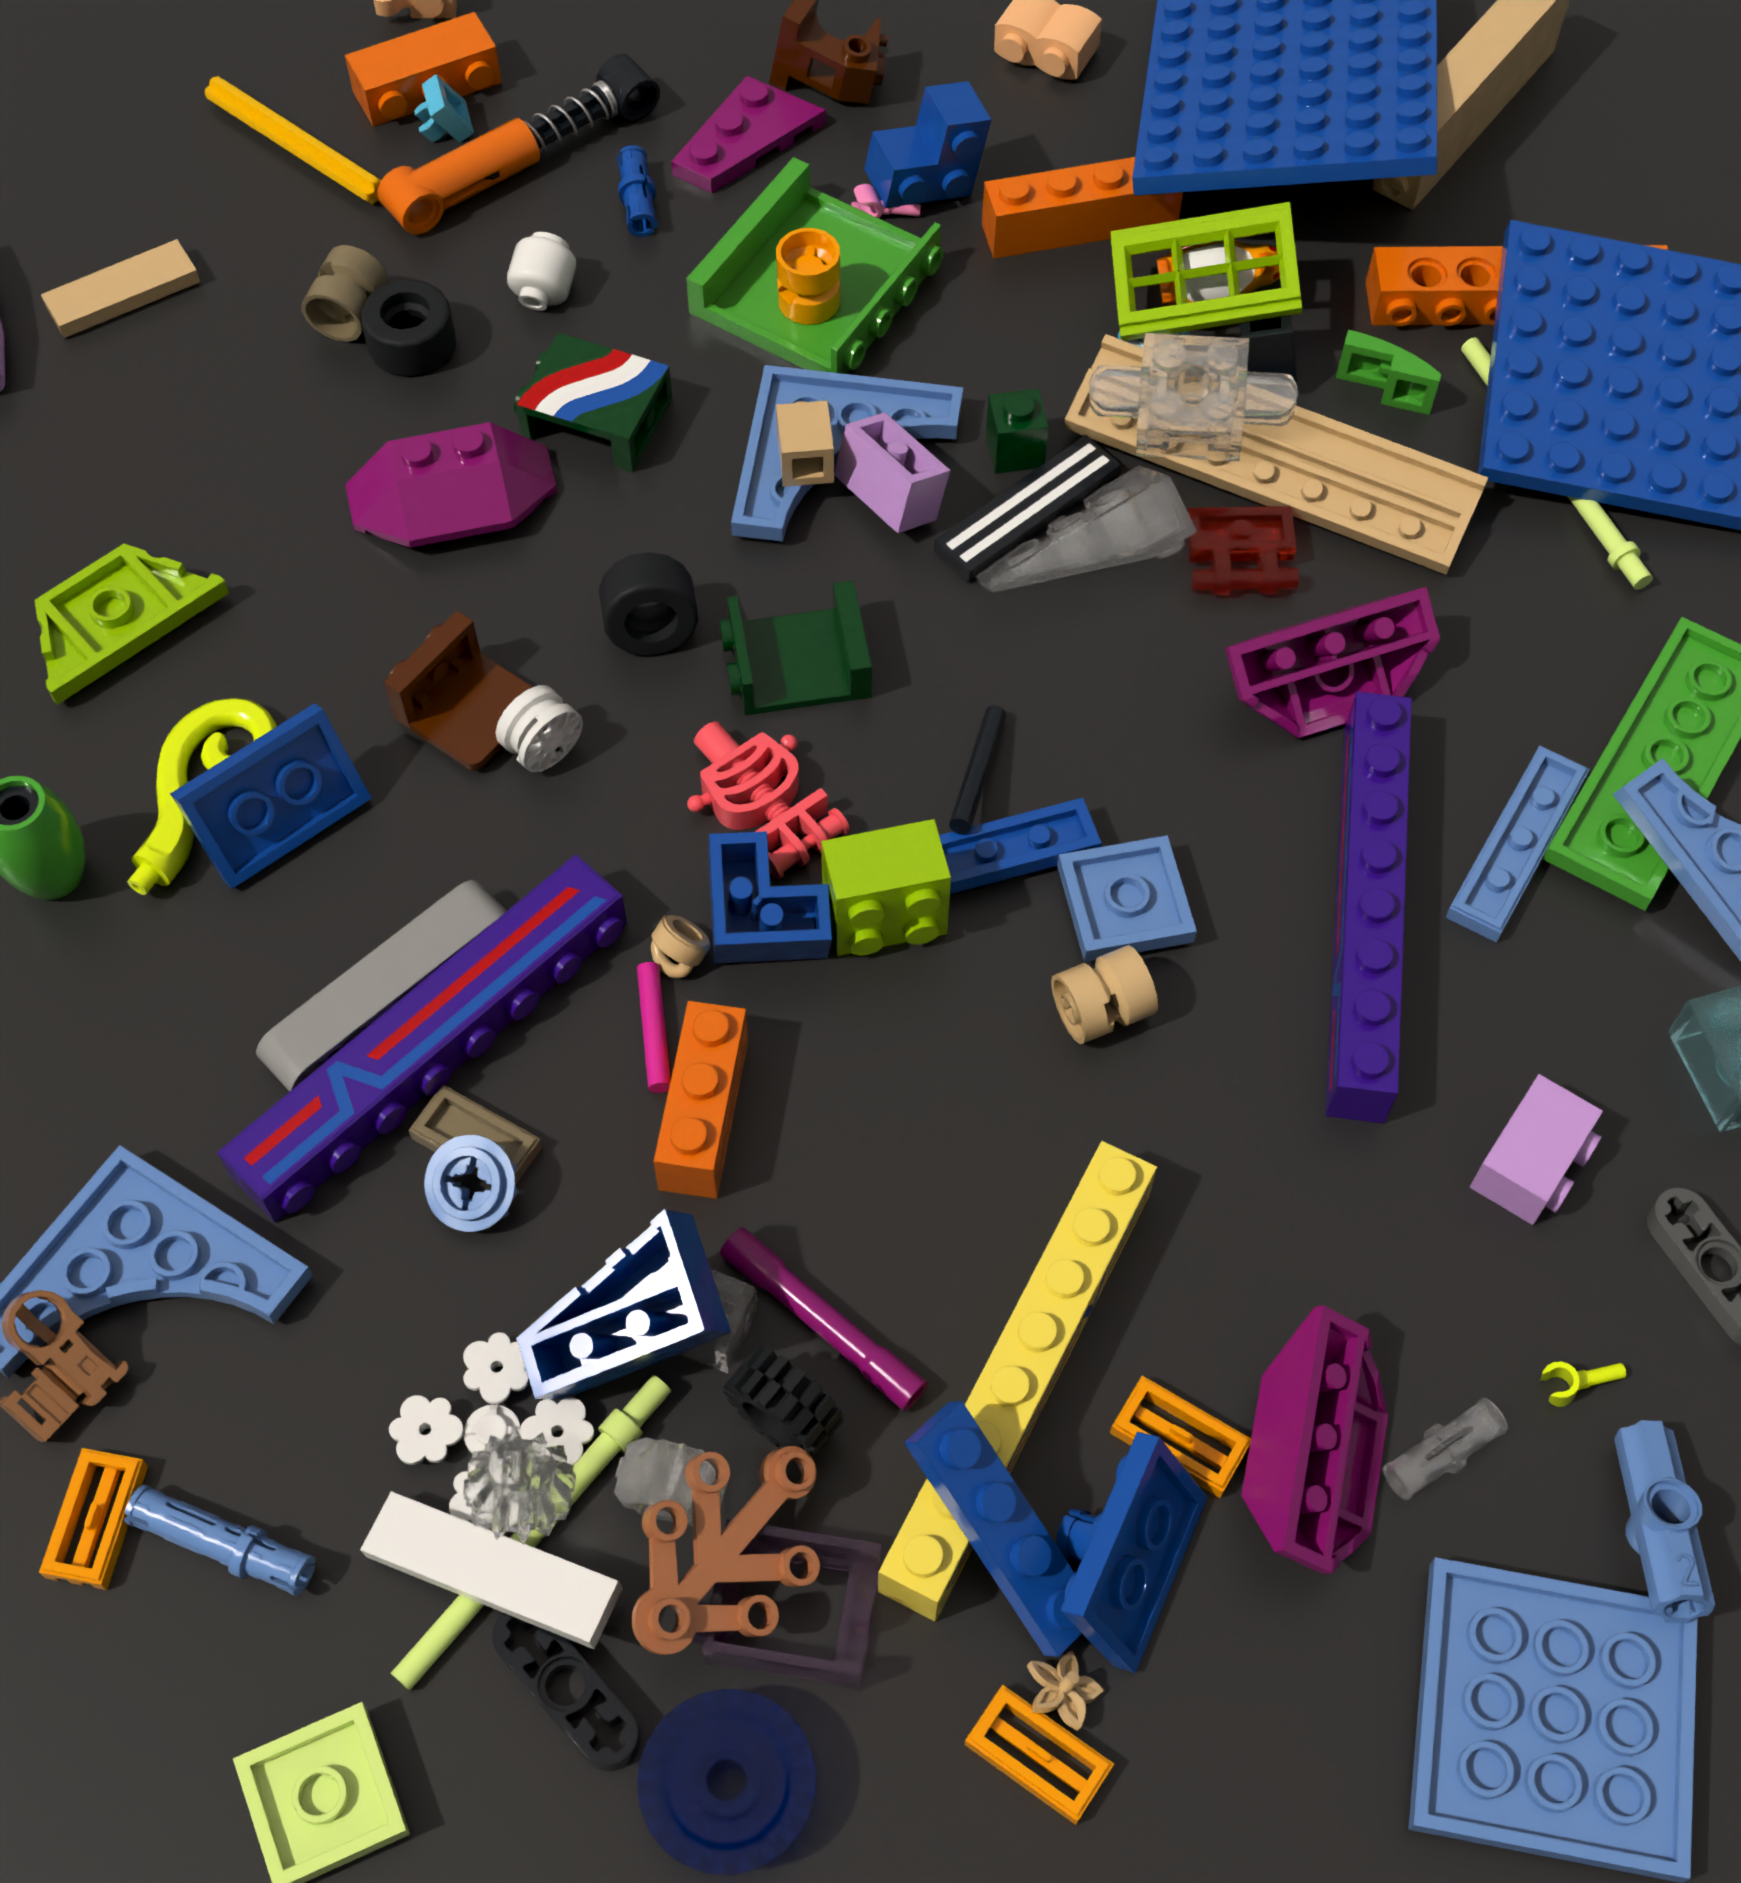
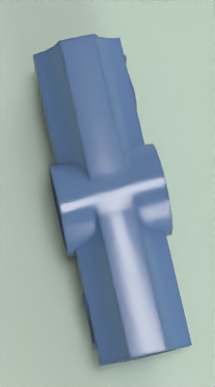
[1614,1420,1716,1623]

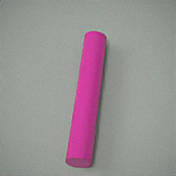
[637,962,671,1093]

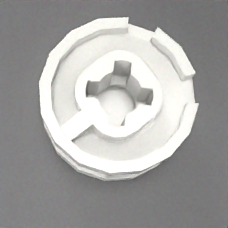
[495,685,583,772]

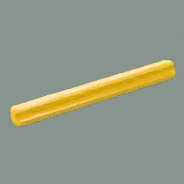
[204,76,381,204]

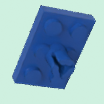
[170,703,372,889]
[1056,1432,1208,1673]

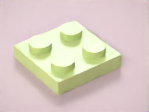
[233,1702,410,1883]

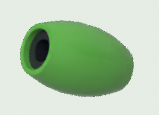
[0,776,86,901]

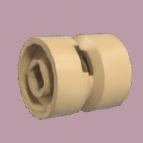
[1051,945,1158,1045]

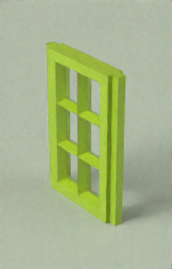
[1111,202,1303,341]

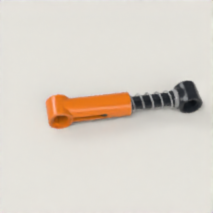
[377,54,660,235]

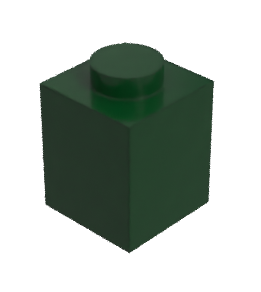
[986,388,1049,474]

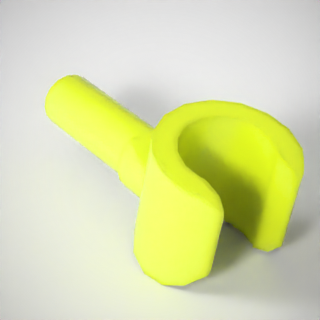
[1540,1361,1626,1407]

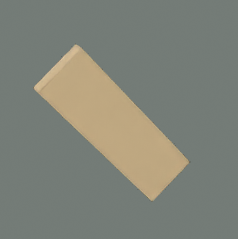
[41,239,200,338]

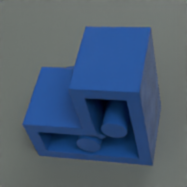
[864,81,991,208]
[708,831,832,963]

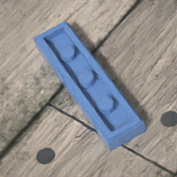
[1445,745,1590,943]

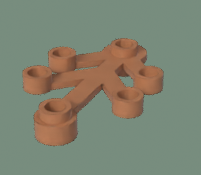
[632,1446,820,1655]

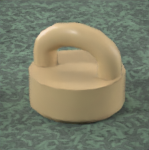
[650,915,711,979]

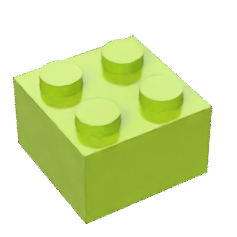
[821,819,951,956]

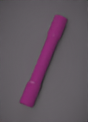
[720,1227,928,1412]

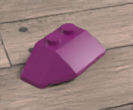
[345,422,557,548]
[1225,587,1440,738]
[1241,1305,1388,1574]

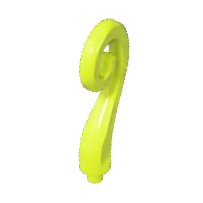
[127,698,277,895]

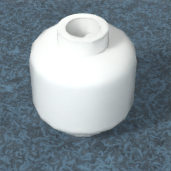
[507,232,576,311]

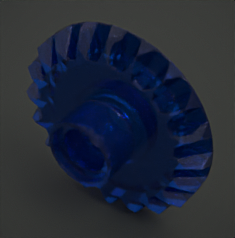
[637,1689,816,1876]

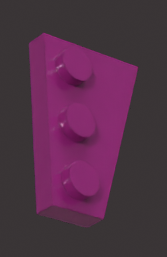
[671,76,826,193]

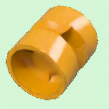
[776,228,841,325]

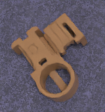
[0,1290,128,1442]

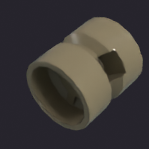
[301,245,388,342]

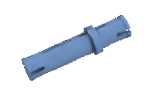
[124,1485,316,1597]

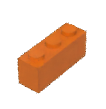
[345,12,502,127]
[653,1001,749,1199]

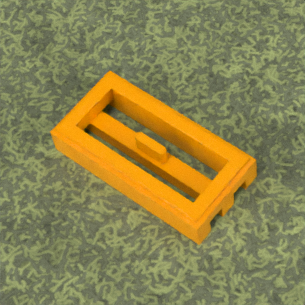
[1110,1375,1251,1498]
[39,1448,148,1590]
[964,1684,1114,1825]

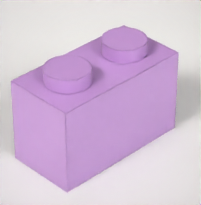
[834,412,951,533]
[1469,1074,1603,1225]

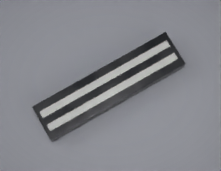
[934,435,1121,583]

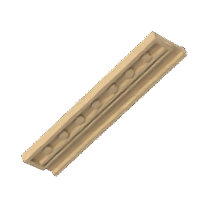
[1065,334,1488,575]

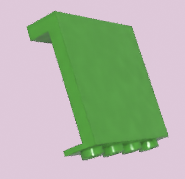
[686,157,944,374]

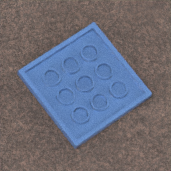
[1408,1557,1698,1883]

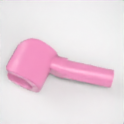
[851,184,921,218]

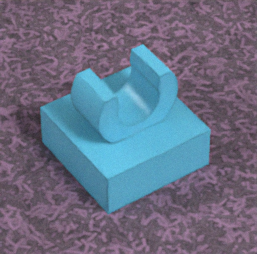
[414,74,474,143]

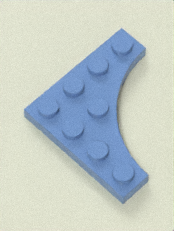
[731,365,963,542]
[1613,758,1741,962]
[0,1145,313,1378]

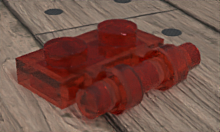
[1185,506,1299,595]

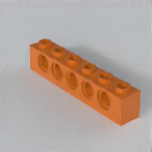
[1365,245,1668,326]

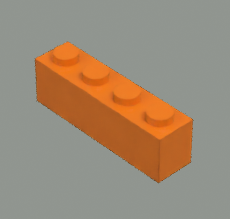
[982,157,1183,259]

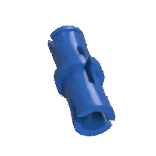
[617,145,658,237]

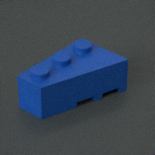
[516,1209,732,1399]

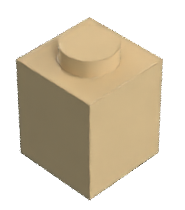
[776,400,834,487]

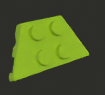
[35,543,229,705]

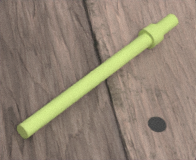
[390,1375,671,1691]

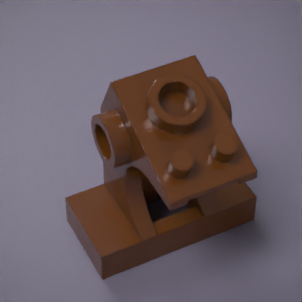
[769,0,888,104]

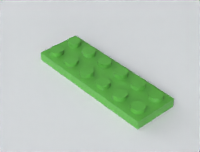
[1543,617,1741,911]

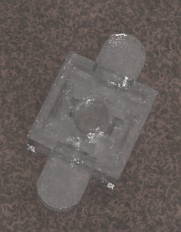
[1089,333,1298,461]

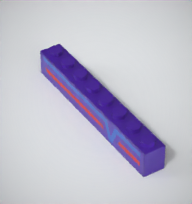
[1326,691,1412,1123]
[217,854,627,1223]

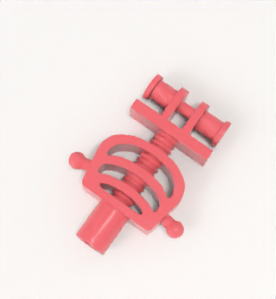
[687,721,850,880]

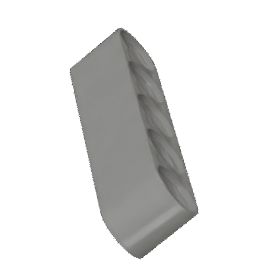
[256,880,507,1092]

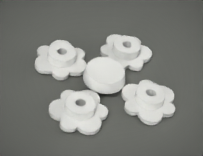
[389,1332,594,1530]

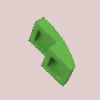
[1336,329,1442,415]

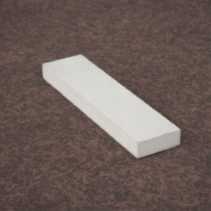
[360,1491,623,1649]

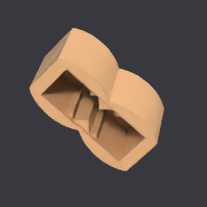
[994,0,1102,80]

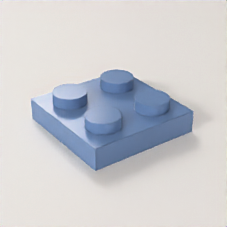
[1057,835,1197,962]

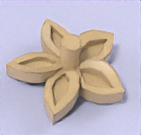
[1027,1650,1104,1731]

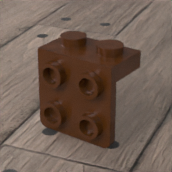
[383,611,532,770]

